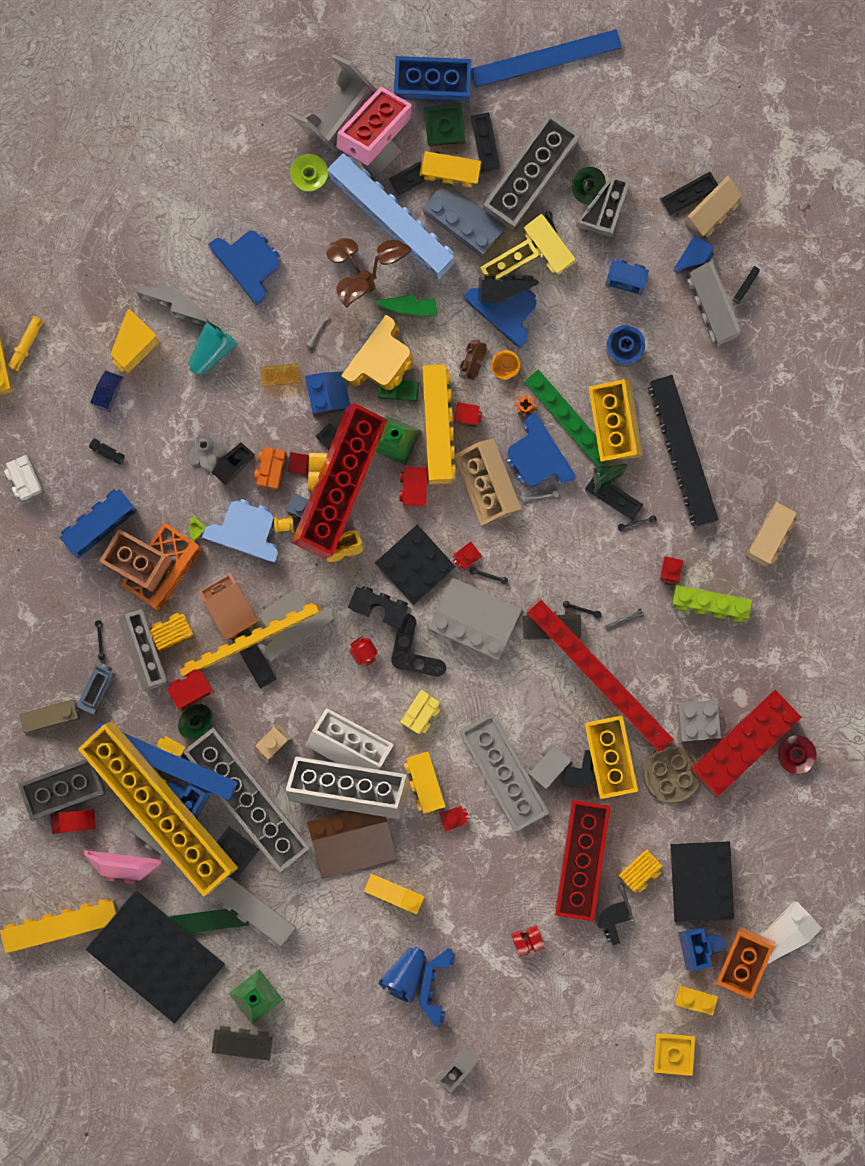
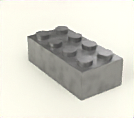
[18,759,106,821]

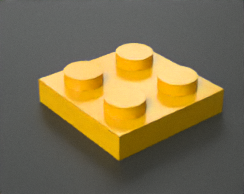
[653,1033,695,1076]

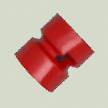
[511,925,545,957]

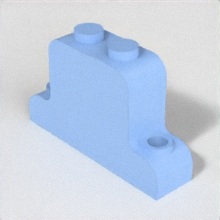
[202,499,278,564]

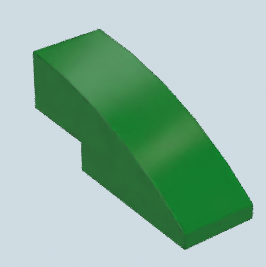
[377,294,437,318]

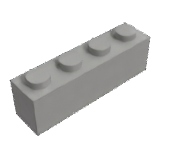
[119,609,167,691]

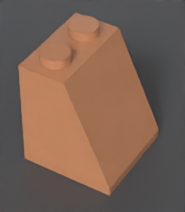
[198,573,259,640]

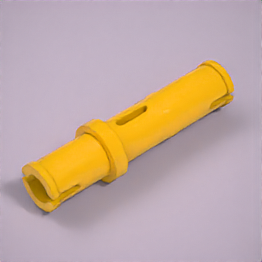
[7,316,44,372]

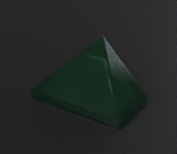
[593,464,628,494]

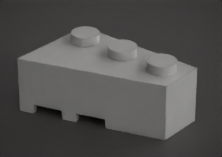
[576,174,631,238]

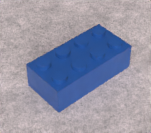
[394,56,471,102]
[59,489,137,559]

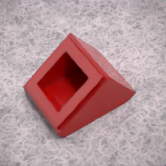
[287,452,309,475]

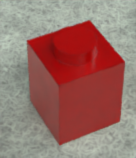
[454,402,483,427]

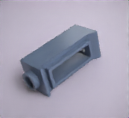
[76,664,115,715]

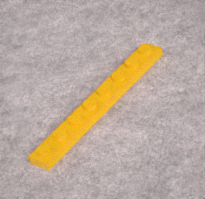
[180,602,323,677]

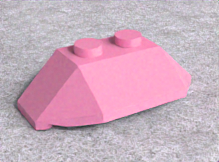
[84,850,163,884]

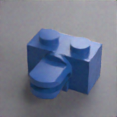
[167,782,212,819]
[678,928,726,971]

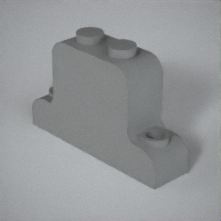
[261,590,335,662]

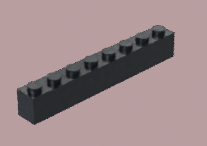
[647,375,719,529]

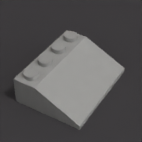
[429,578,522,661]

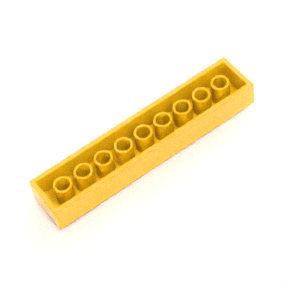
[78,721,238,897]

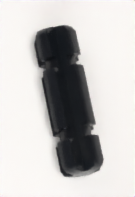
[89,438,125,465]

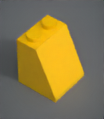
[110,309,160,374]

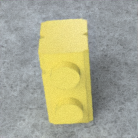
[400,690,441,735]

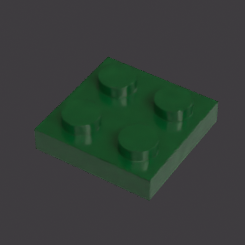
[424,104,465,146]

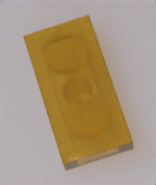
[260,363,300,387]

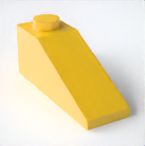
[364,874,424,914]

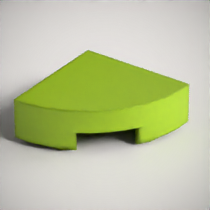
[189,516,206,542]

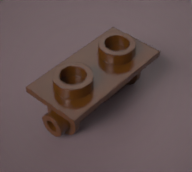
[459,340,487,380]

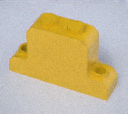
[342,315,414,390]

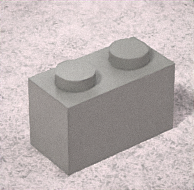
[528,745,572,789]

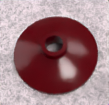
[778,735,817,774]

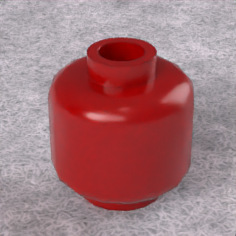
[349,636,378,666]

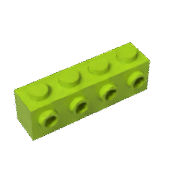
[671,585,752,623]

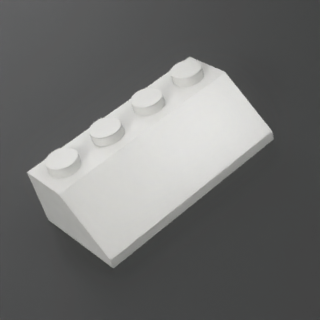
[305,708,394,770]

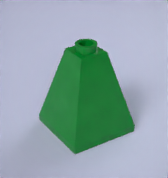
[375,415,421,465]
[229,969,283,1024]

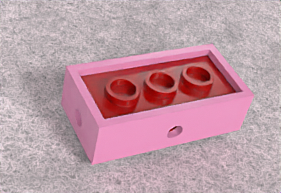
[336,87,412,166]

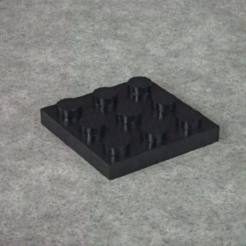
[375,524,456,605]

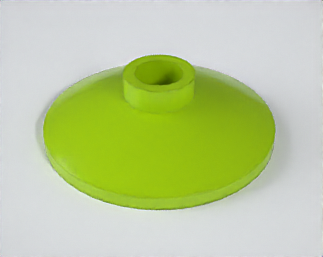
[290,154,328,192]

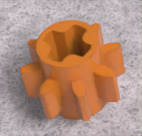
[514,393,538,418]

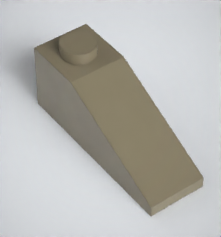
[19,700,80,733]

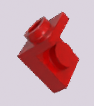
[452,541,483,571]
[660,556,683,585]
[439,805,470,831]

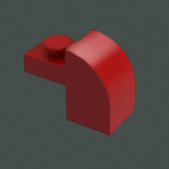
[50,810,96,834]

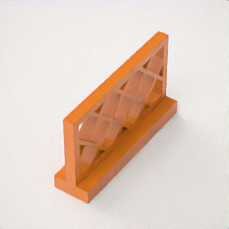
[120,522,203,611]

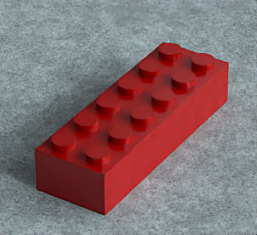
[689,689,802,798]
[554,800,611,922]

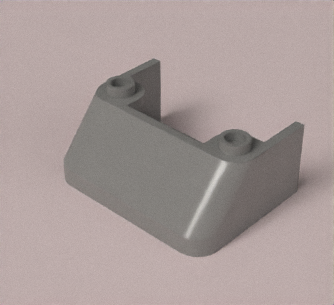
[288,54,377,151]

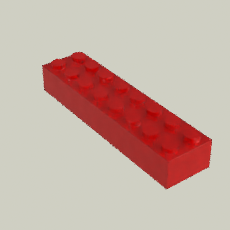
[291,403,387,559]

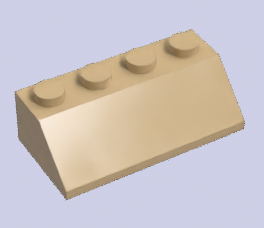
[454,438,521,526]

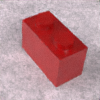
[399,466,428,508]

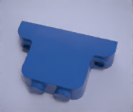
[208,231,280,306]
[463,277,536,349]
[506,412,577,487]

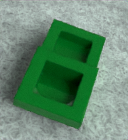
[377,381,419,401]

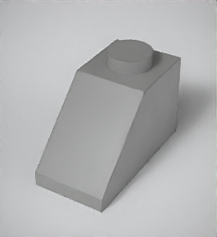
[436,1047,479,1093]

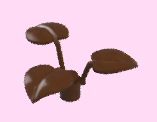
[326,238,412,308]

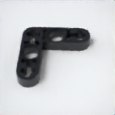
[391,614,446,677]

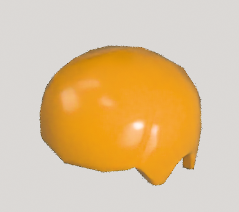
[491,350,521,380]

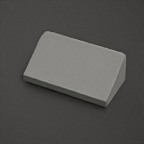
[361,140,402,178]

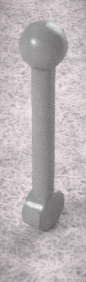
[306,313,330,349]
[520,490,560,503]

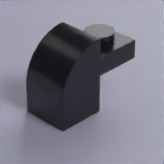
[563,750,595,788]
[598,901,630,945]

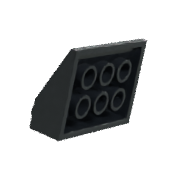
[670,841,734,922]

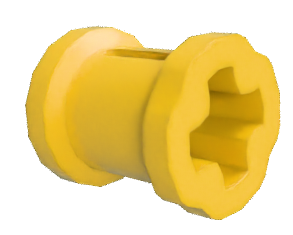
[274,515,295,534]

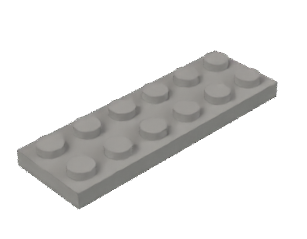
[459,712,549,832]

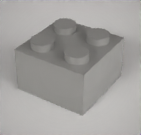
[677,700,721,742]

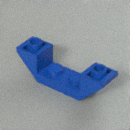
[419,948,455,1027]

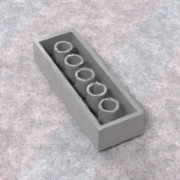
[483,113,580,231]
[285,757,410,819]

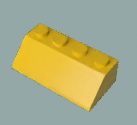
[588,379,643,462]
[585,715,638,799]

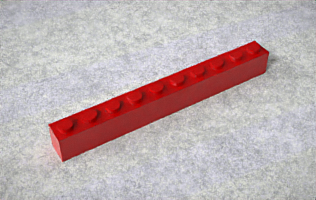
[526,598,674,753]

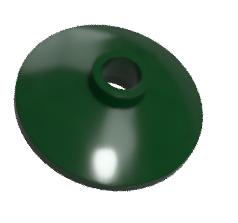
[572,166,606,205]
[178,704,213,740]

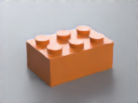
[716,927,776,999]

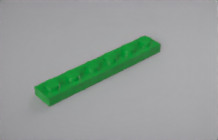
[524,369,605,468]

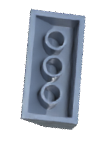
[423,184,506,258]

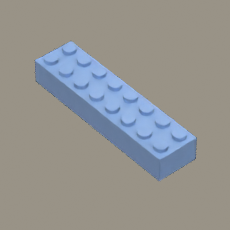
[327,153,454,280]

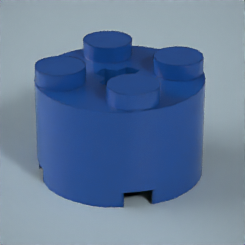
[606,325,645,367]

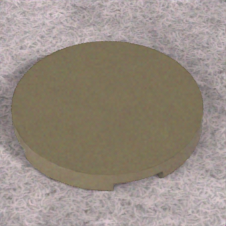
[643,745,700,803]

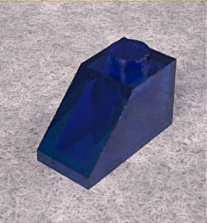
[90,370,124,413]

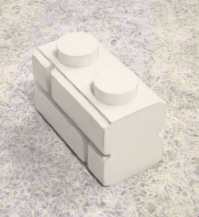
[4,455,43,501]

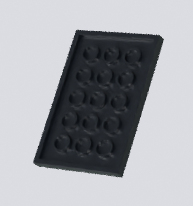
[85,890,225,1024]

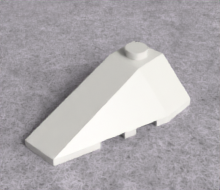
[761,901,822,964]

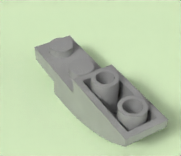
[136,283,208,326]

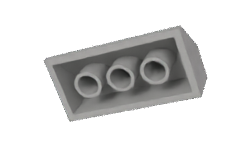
[687,261,741,346]

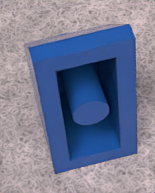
[673,235,714,273]

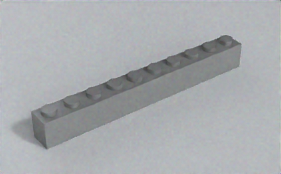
[128,818,296,947]

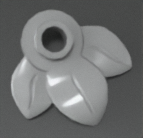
[188,434,226,472]

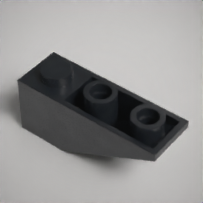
[478,274,539,303]

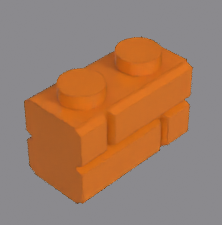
[254,447,287,491]

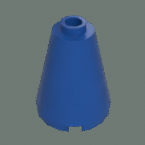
[378,946,426,1003]

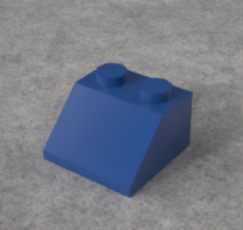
[605,259,649,296]
[305,372,350,416]

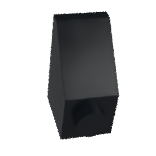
[212,442,255,485]

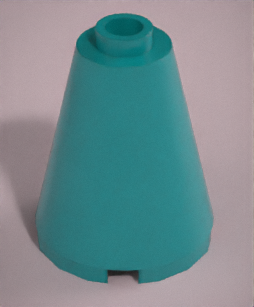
[188,321,237,376]

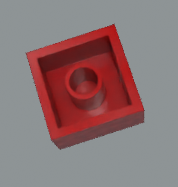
[167,669,215,711]

